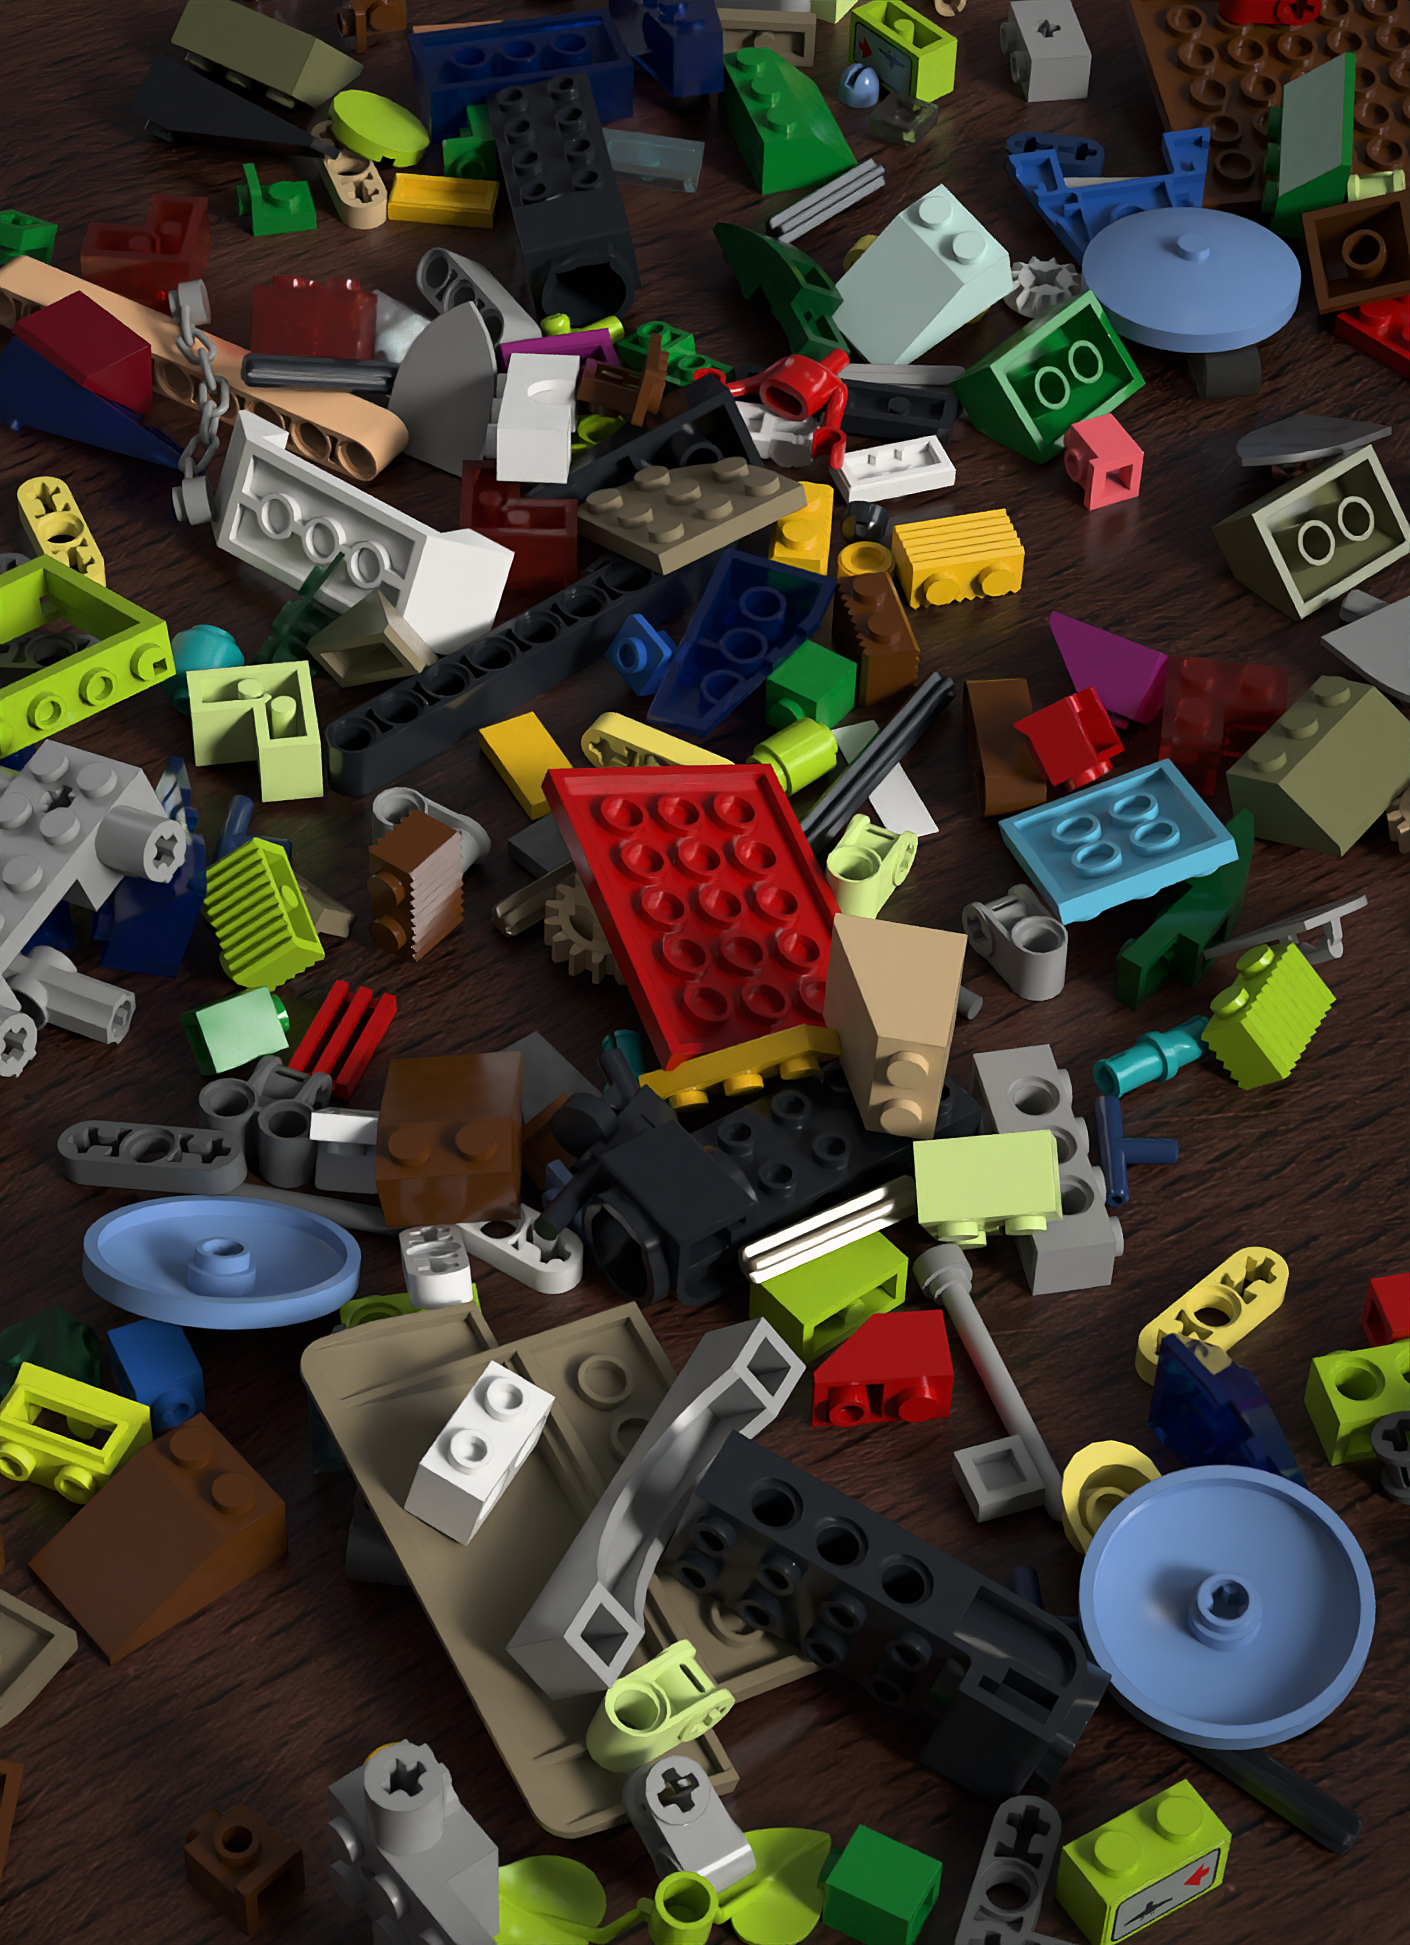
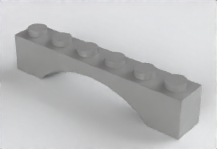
[505,1317,806,1701]

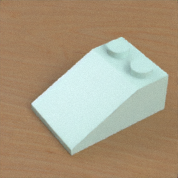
[832,184,1014,365]

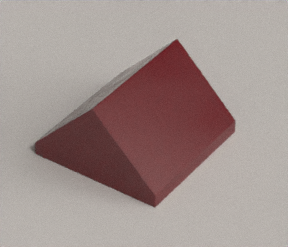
[11,290,153,416]

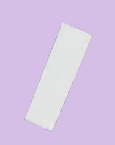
[831,720,939,837]

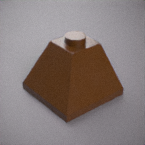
[1302,189,1410,315]

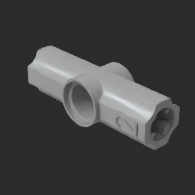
[2,945,136,1045]

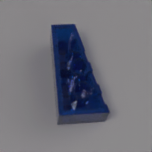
[609,0,723,98]

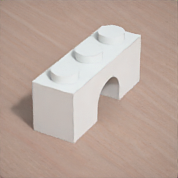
[486,353,580,484]

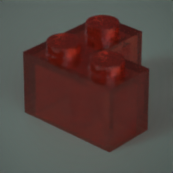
[80,193,211,316]
[250,276,378,360]
[459,460,578,591]
[1156,655,1289,796]

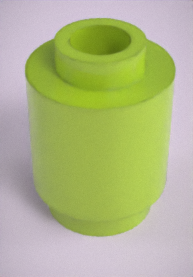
[746,717,838,798]

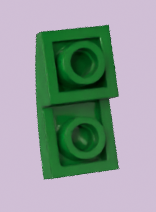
[616,321,736,395]

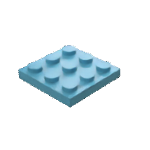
[998,758,1239,925]

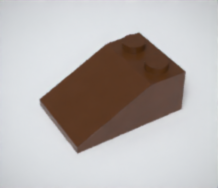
[375,1051,523,1228]
[27,1412,289,1666]

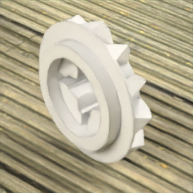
[1003,257,1082,318]

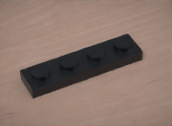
[733,364,959,447]

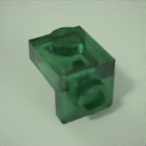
[0,1304,102,1401]

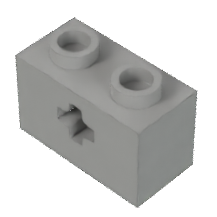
[1000,0,1092,102]

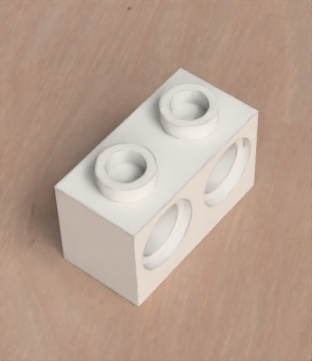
[404,1360,555,1547]

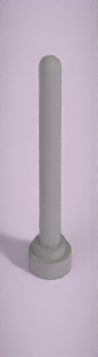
[912,1244,1063,1522]

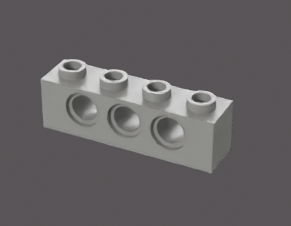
[969,1044,1124,1296]

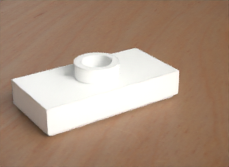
[829,435,956,503]

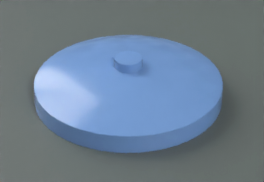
[1081,207,1301,353]
[82,1195,361,1330]
[1078,1465,1376,1750]

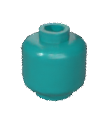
[159,624,244,717]

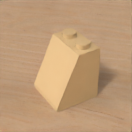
[823,913,968,1140]

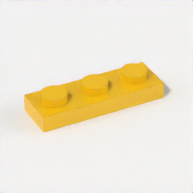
[638,1024,843,1113]

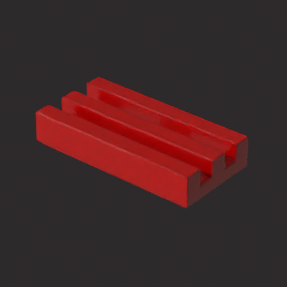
[287,980,397,1101]

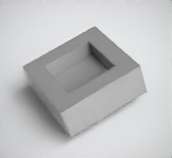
[952,1434,1046,1523]

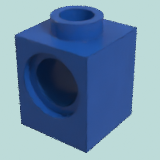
[107,1318,206,1431]

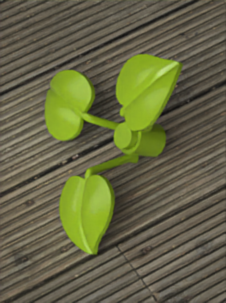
[492,1827,831,1945]

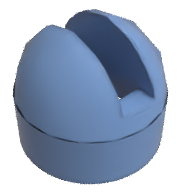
[838,63,880,108]

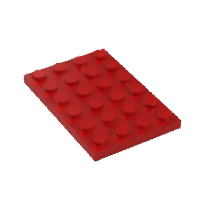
[541,764,842,1072]

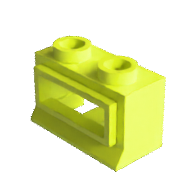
[0,1361,153,1504]

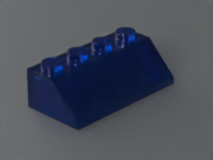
[408,8,634,145]

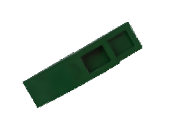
[712,222,851,362]
[1114,808,1255,1011]

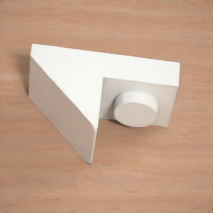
[310,1107,380,1194]

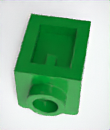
[442,104,498,182]
[235,163,317,237]
[0,209,58,265]

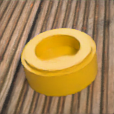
[837,541,895,581]

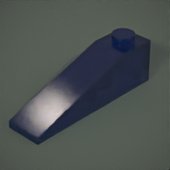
[0,336,208,476]
[647,547,838,738]
[91,756,207,978]
[1147,1332,1310,1492]

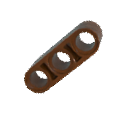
[962,678,1047,817]

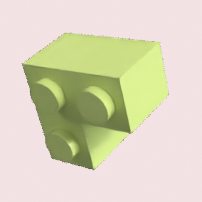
[186,660,323,802]
[913,1129,1063,1250]

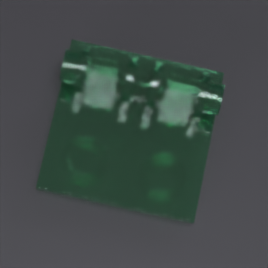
[251,551,345,680]

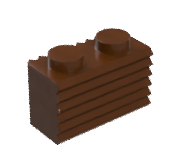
[831,571,921,708]
[367,809,464,963]

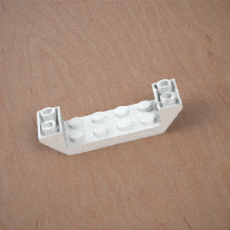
[211,410,515,655]

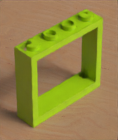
[0,554,176,760]

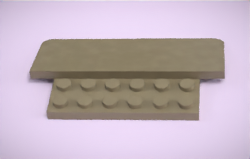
[299,1301,825,1839]

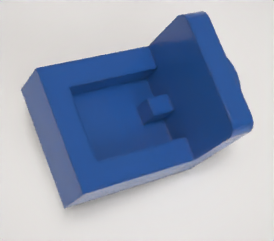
[604,613,698,697]

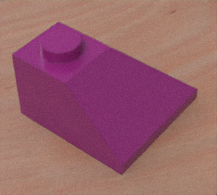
[1048,611,1188,730]

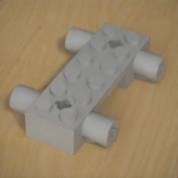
[0,739,186,1078]
[324,1739,499,1945]

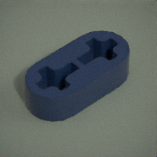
[1004,132,1105,177]

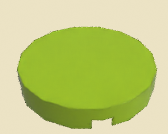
[327,90,429,168]

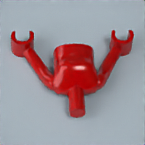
[692,348,850,469]

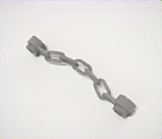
[169,279,229,525]

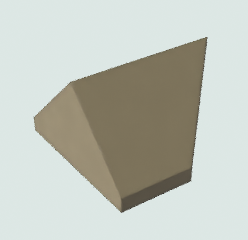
[305,588,441,688]

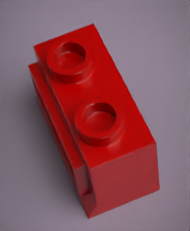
[1013,685,1125,793]

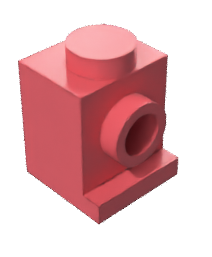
[1063,413,1144,511]

